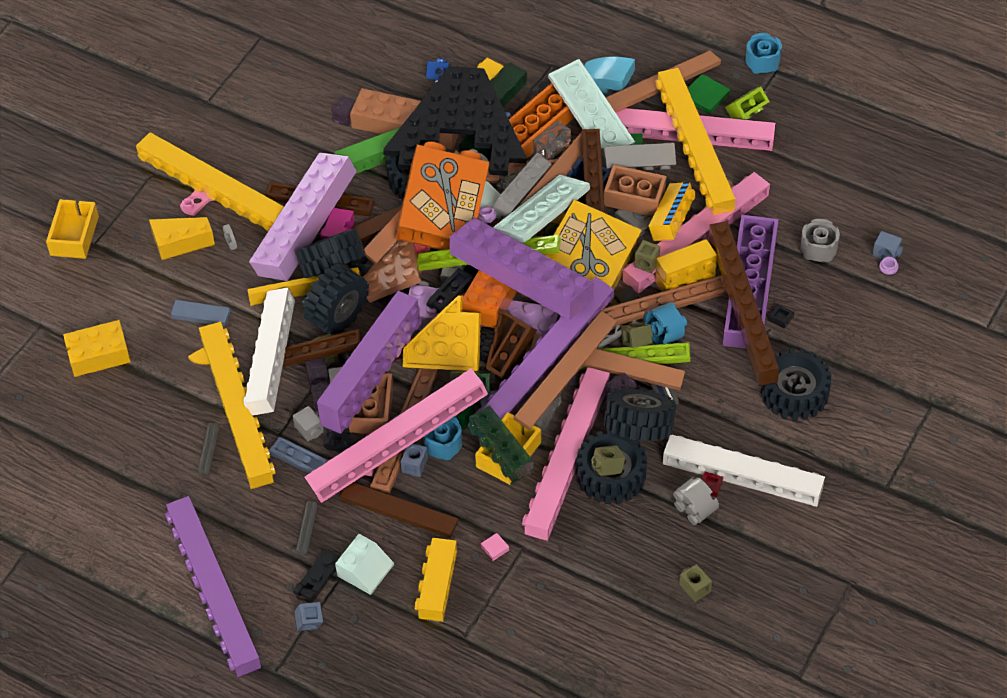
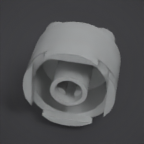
[800,219,840,262]
[673,476,719,525]

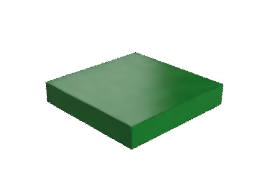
[688,74,730,114]

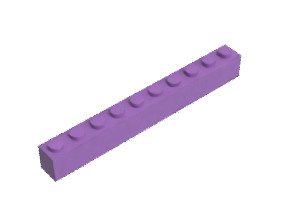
[474,276,614,435]
[165,496,261,677]

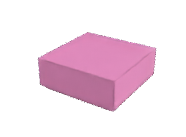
[481,533,509,561]

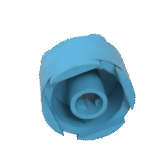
[745,33,782,74]
[644,302,687,345]
[422,417,462,461]

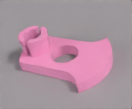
[180,189,215,216]

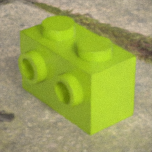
[725,86,770,120]

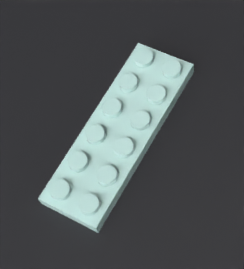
[548,59,635,149]
[493,175,590,243]

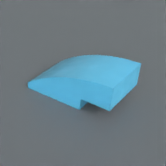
[584,57,635,94]

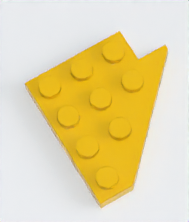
[403,295,481,371]

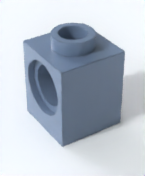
[872,231,903,259]
[401,444,428,477]
[294,602,323,631]

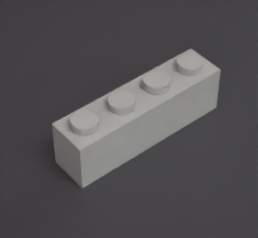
[601,143,676,171]
[492,153,551,218]

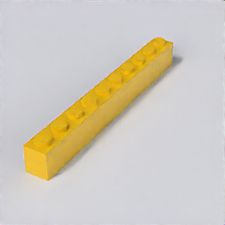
[655,68,735,215]
[136,132,284,231]
[199,322,276,489]

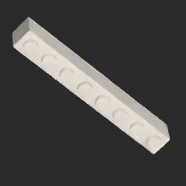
[244,288,295,415]
[663,435,825,507]

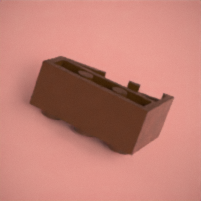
[486,308,537,380]

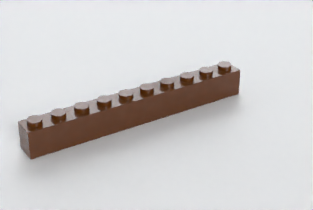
[709,221,779,386]

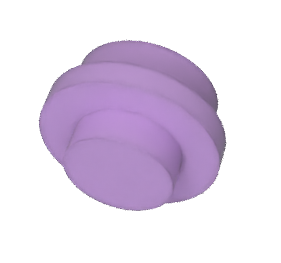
[478,207,497,223]
[879,257,899,275]

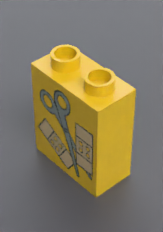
[545,200,642,290]

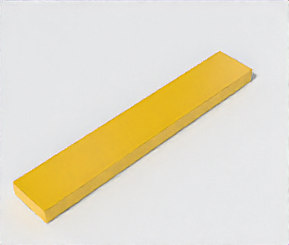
[247,267,360,306]

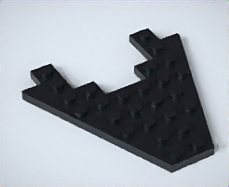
[383,66,526,176]

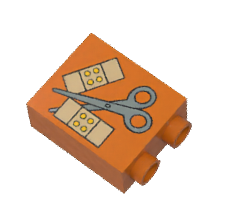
[395,142,489,250]

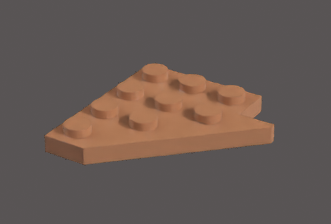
[363,240,422,303]

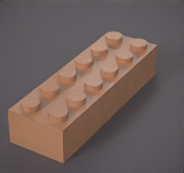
[350,88,459,149]

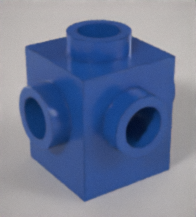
[426,58,451,83]

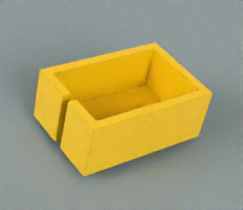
[46,199,99,259]
[655,239,717,292]
[63,320,131,377]
[475,412,541,485]

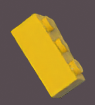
[149,217,215,260]

